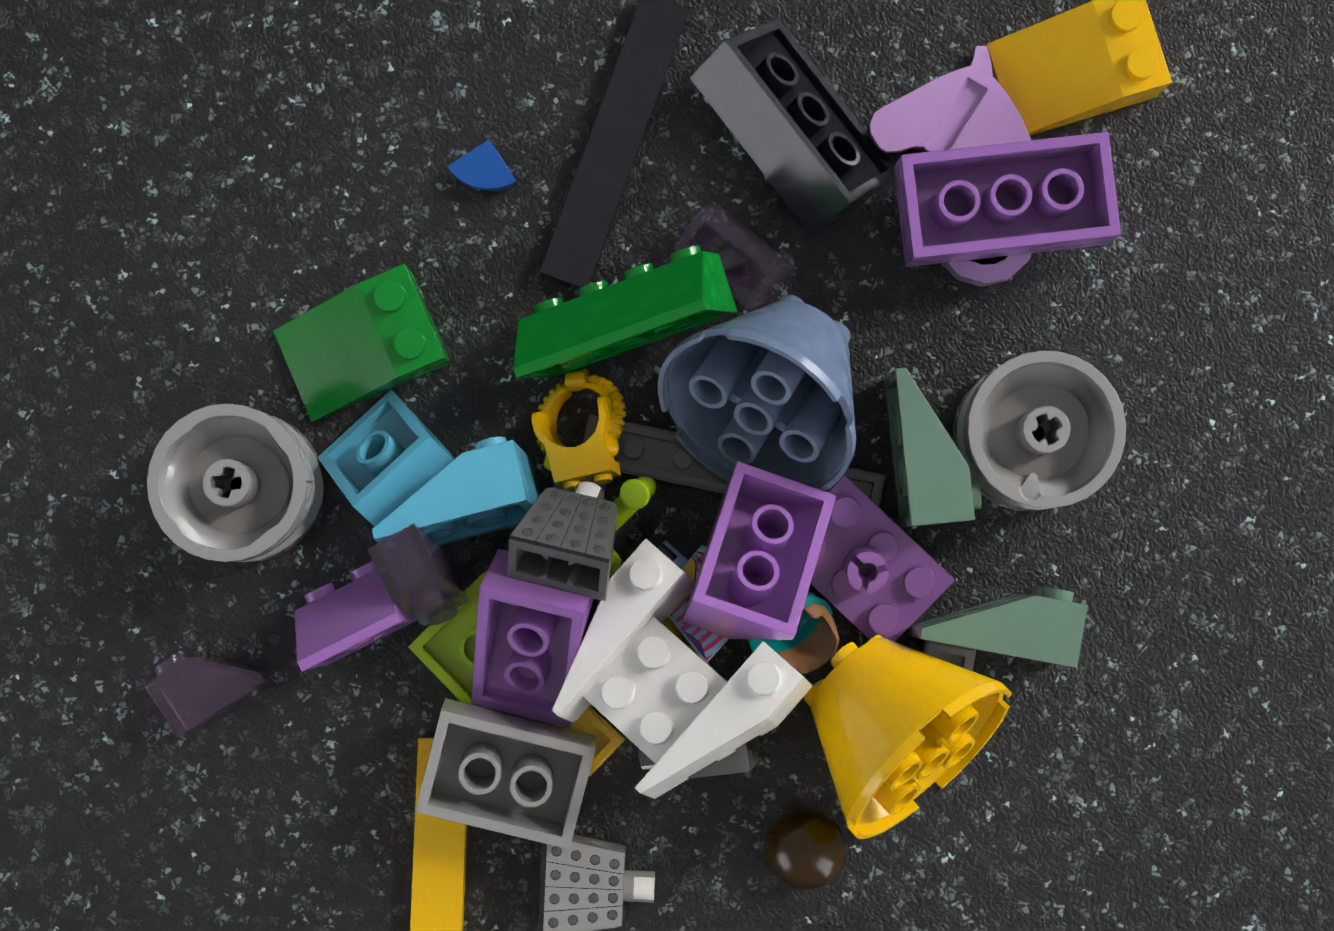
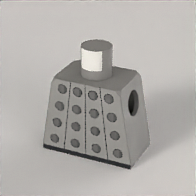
[538,834,655,931]

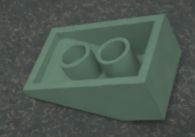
[884,368,982,528]
[907,586,1088,668]

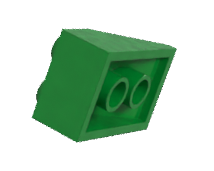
[273,264,451,423]

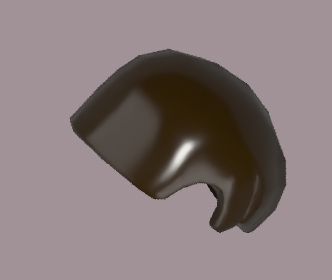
[763,811,847,889]

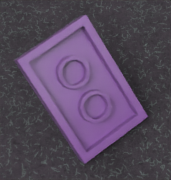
[811,474,955,642]

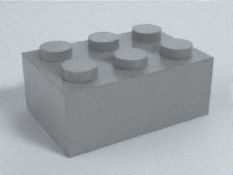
[415,698,596,849]

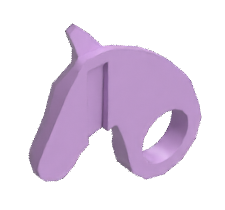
[869,46,1032,287]

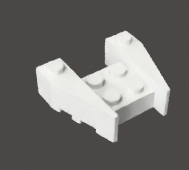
[552,539,812,799]

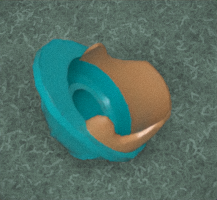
[747,591,839,675]

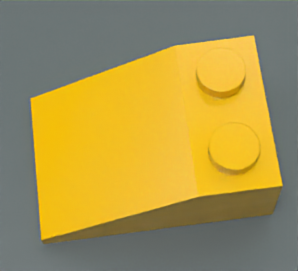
[986,0,1172,136]

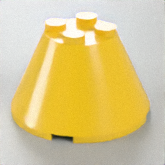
[804,635,1012,839]

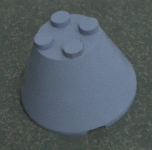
[658,295,856,491]

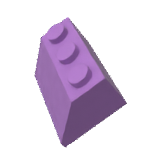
[682,461,836,640]

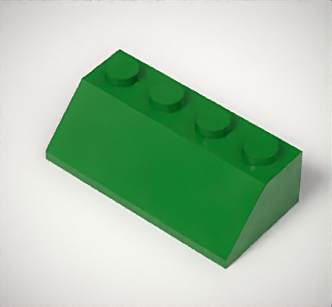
[513,246,737,378]

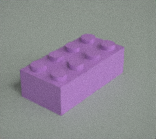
[893,132,1121,267]

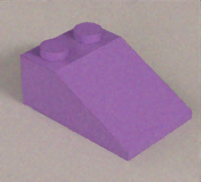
[471,549,597,728]
[295,560,421,672]

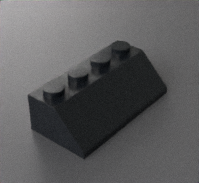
[690,18,895,237]

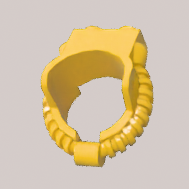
[532,369,626,491]

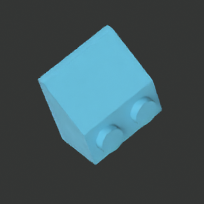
[317,390,455,526]

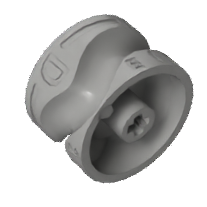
[953,351,1126,511]
[147,404,324,562]

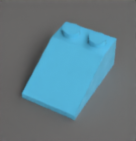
[372,437,541,556]

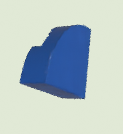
[447,140,518,191]

